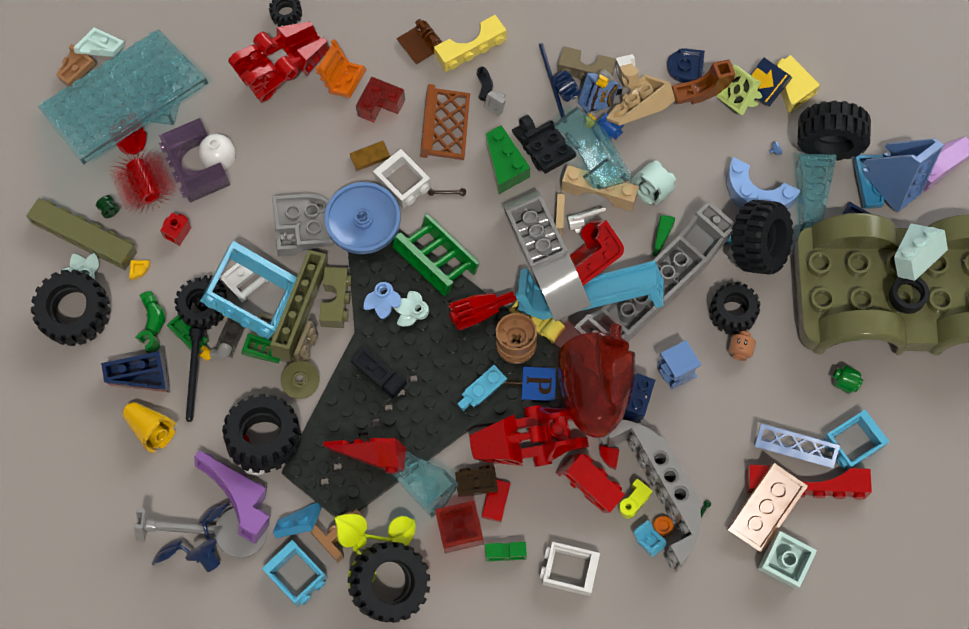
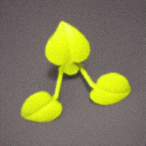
[334,514,416,588]

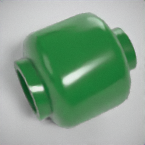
[832,365,863,394]

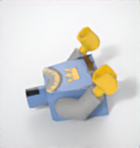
[578,70,622,128]

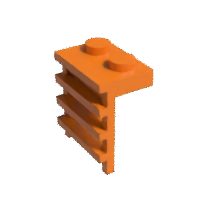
[316,39,366,98]

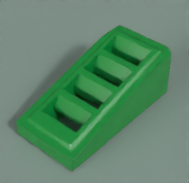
[653,215,675,257]
[241,333,280,364]

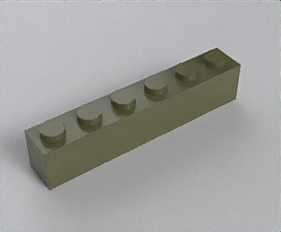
[26,198,137,271]
[270,250,328,361]

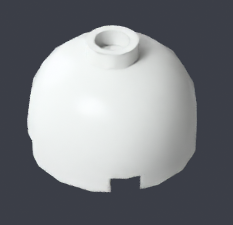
[198,134,236,171]

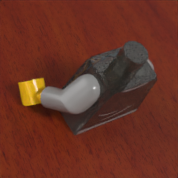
[199,314,246,361]

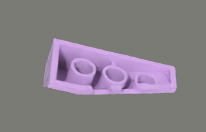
[923,136,969,192]

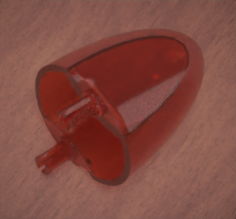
[558,323,636,438]

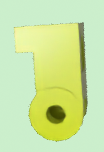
[619,478,653,519]

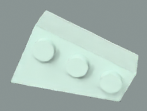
[894,224,948,281]

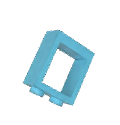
[823,410,890,471]
[262,540,327,607]

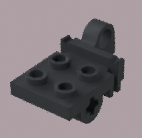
[512,114,576,174]

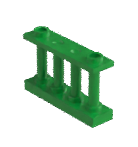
[392,214,480,297]

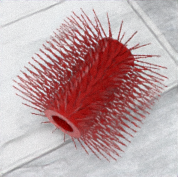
[111,148,176,214]

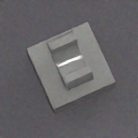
[484,91,506,116]

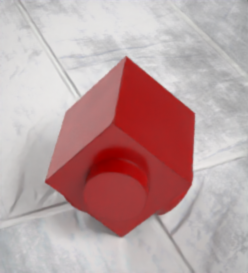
[160,213,191,246]

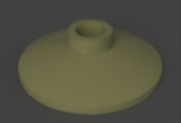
[280,360,320,399]

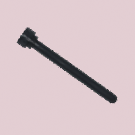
[185,328,205,422]

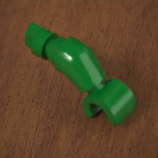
[135,291,166,353]

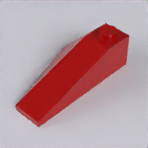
[323,438,406,474]

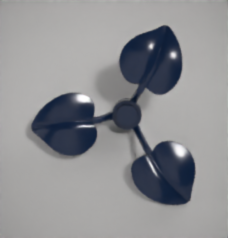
[152,502,230,572]

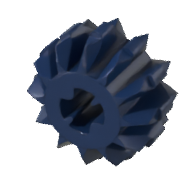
[552,70,580,102]

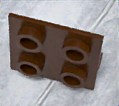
[396,19,442,64]

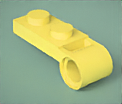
[509,300,566,344]

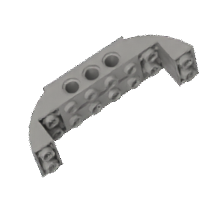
[503,190,591,322]
[598,419,703,572]

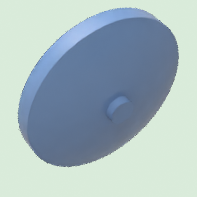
[325,182,401,254]

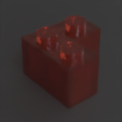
[356,76,406,123]

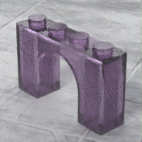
[158,118,230,203]

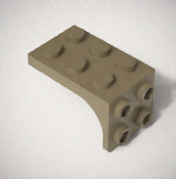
[249,312,318,364]

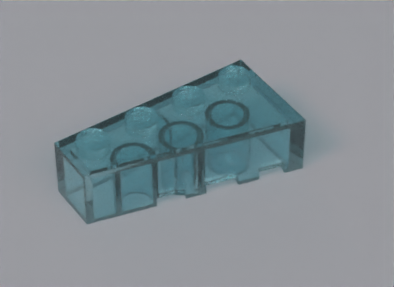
[796,154,837,231]

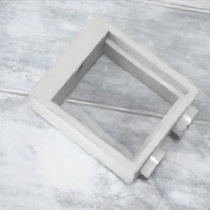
[373,149,431,209]
[540,542,600,596]

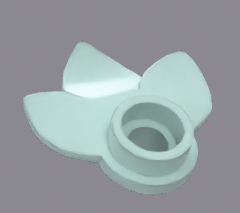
[63,253,99,279]
[394,291,429,327]

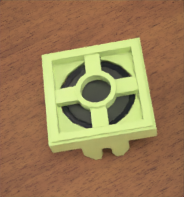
[716,65,763,115]

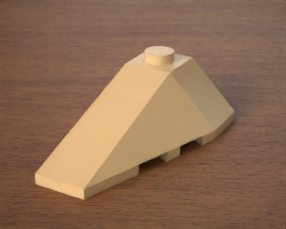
[606,74,675,125]

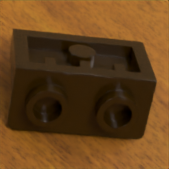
[455,465,498,498]

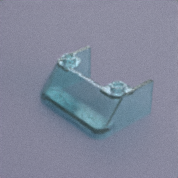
[554,106,632,190]

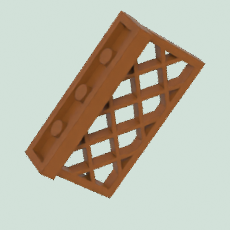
[420,84,470,160]

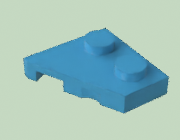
[273,502,322,538]

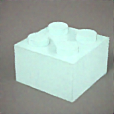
[757,531,817,589]

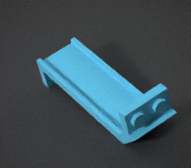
[516,261,664,320]

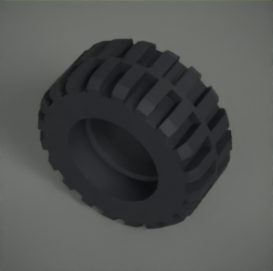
[797,100,871,161]
[731,200,794,275]
[31,270,111,346]
[222,394,301,473]
[347,542,431,623]

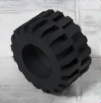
[174,278,226,330]
[709,282,761,335]

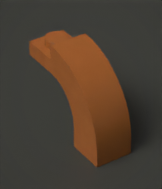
[672,59,736,104]

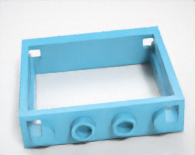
[200,241,297,339]

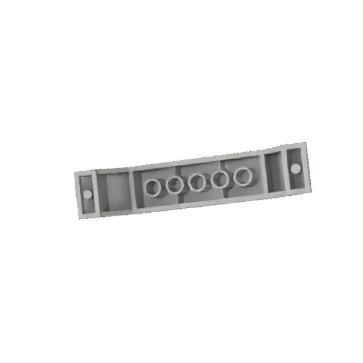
[574,201,735,355]

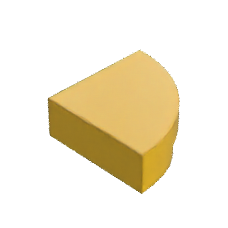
[129,260,151,280]

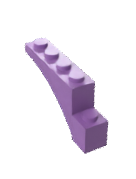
[194,451,269,544]

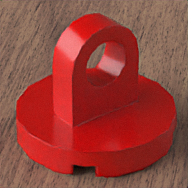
[110,118,147,155]

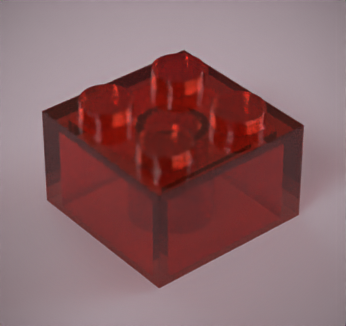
[435,500,484,554]

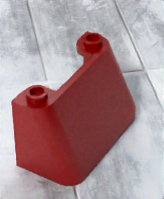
[570,220,624,286]

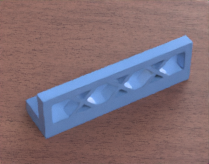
[754,423,840,468]

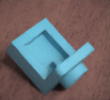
[633,520,668,558]

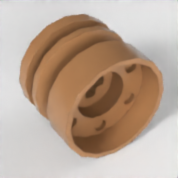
[496,313,537,364]

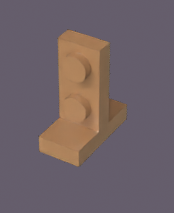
[310,509,363,563]

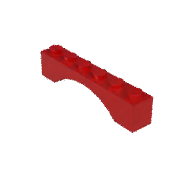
[746,465,872,500]

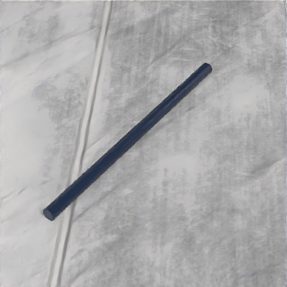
[539,43,567,122]

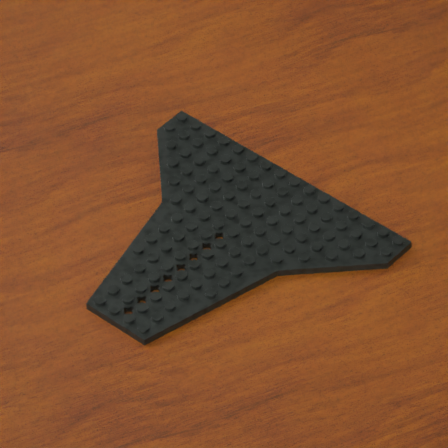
[282,229,608,517]

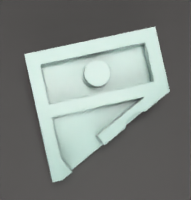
[74,27,124,57]

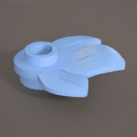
[364,282,401,319]

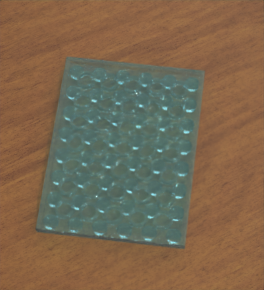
[37,29,208,165]

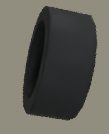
[888,277,930,314]

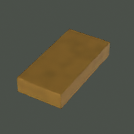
[349,141,390,171]

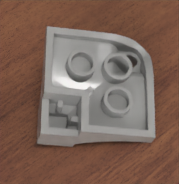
[272,194,335,256]

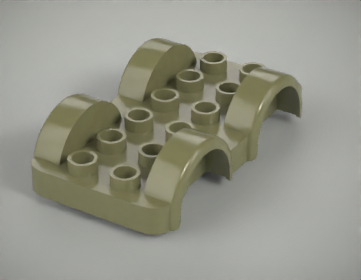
[794,213,969,355]

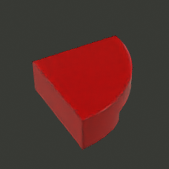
[599,446,620,470]

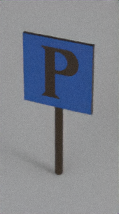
[504,367,556,401]

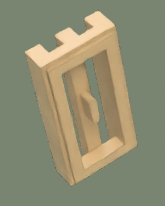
[556,194,565,236]

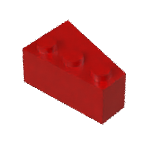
[556,453,625,513]

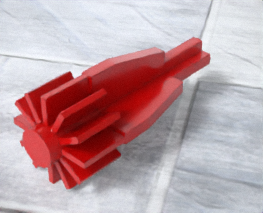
[449,291,516,330]

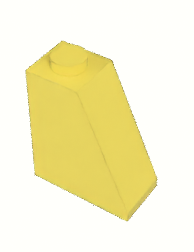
[776,55,820,113]

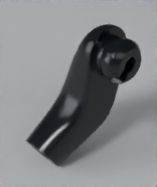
[476,66,493,102]

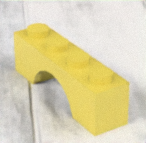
[434,15,507,72]

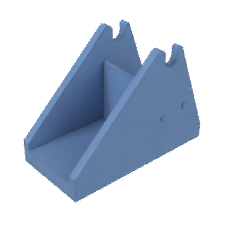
[862,138,944,212]

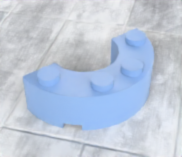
[726,157,801,210]

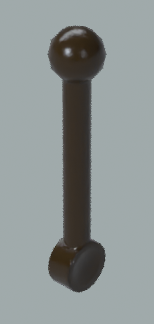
[428,188,466,196]

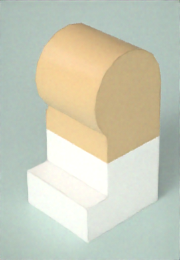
[615,54,639,88]

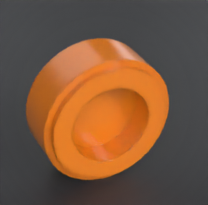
[653,516,674,537]

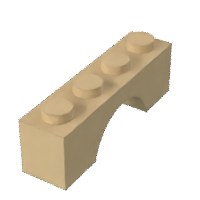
[561,165,639,212]

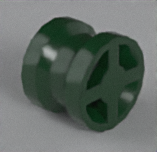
[95,195,120,219]

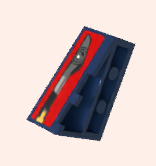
[101,351,170,393]

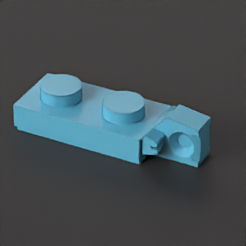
[458,365,507,411]

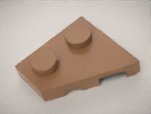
[56,44,96,88]

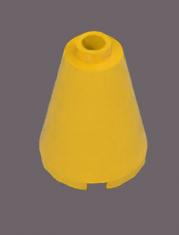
[123,402,176,453]

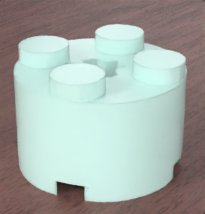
[631,160,676,206]

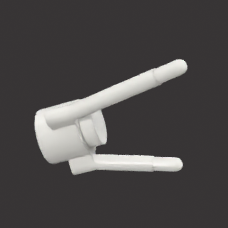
[568,207,606,234]

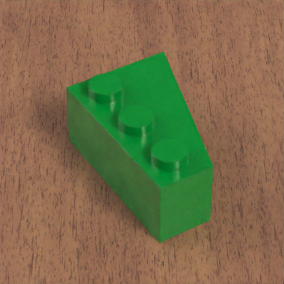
[486,125,530,194]

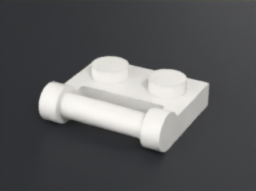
[220,263,269,303]

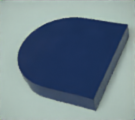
[667,48,705,83]

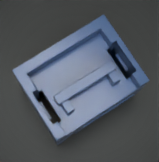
[657,340,701,390]

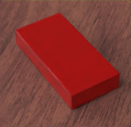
[482,480,511,523]

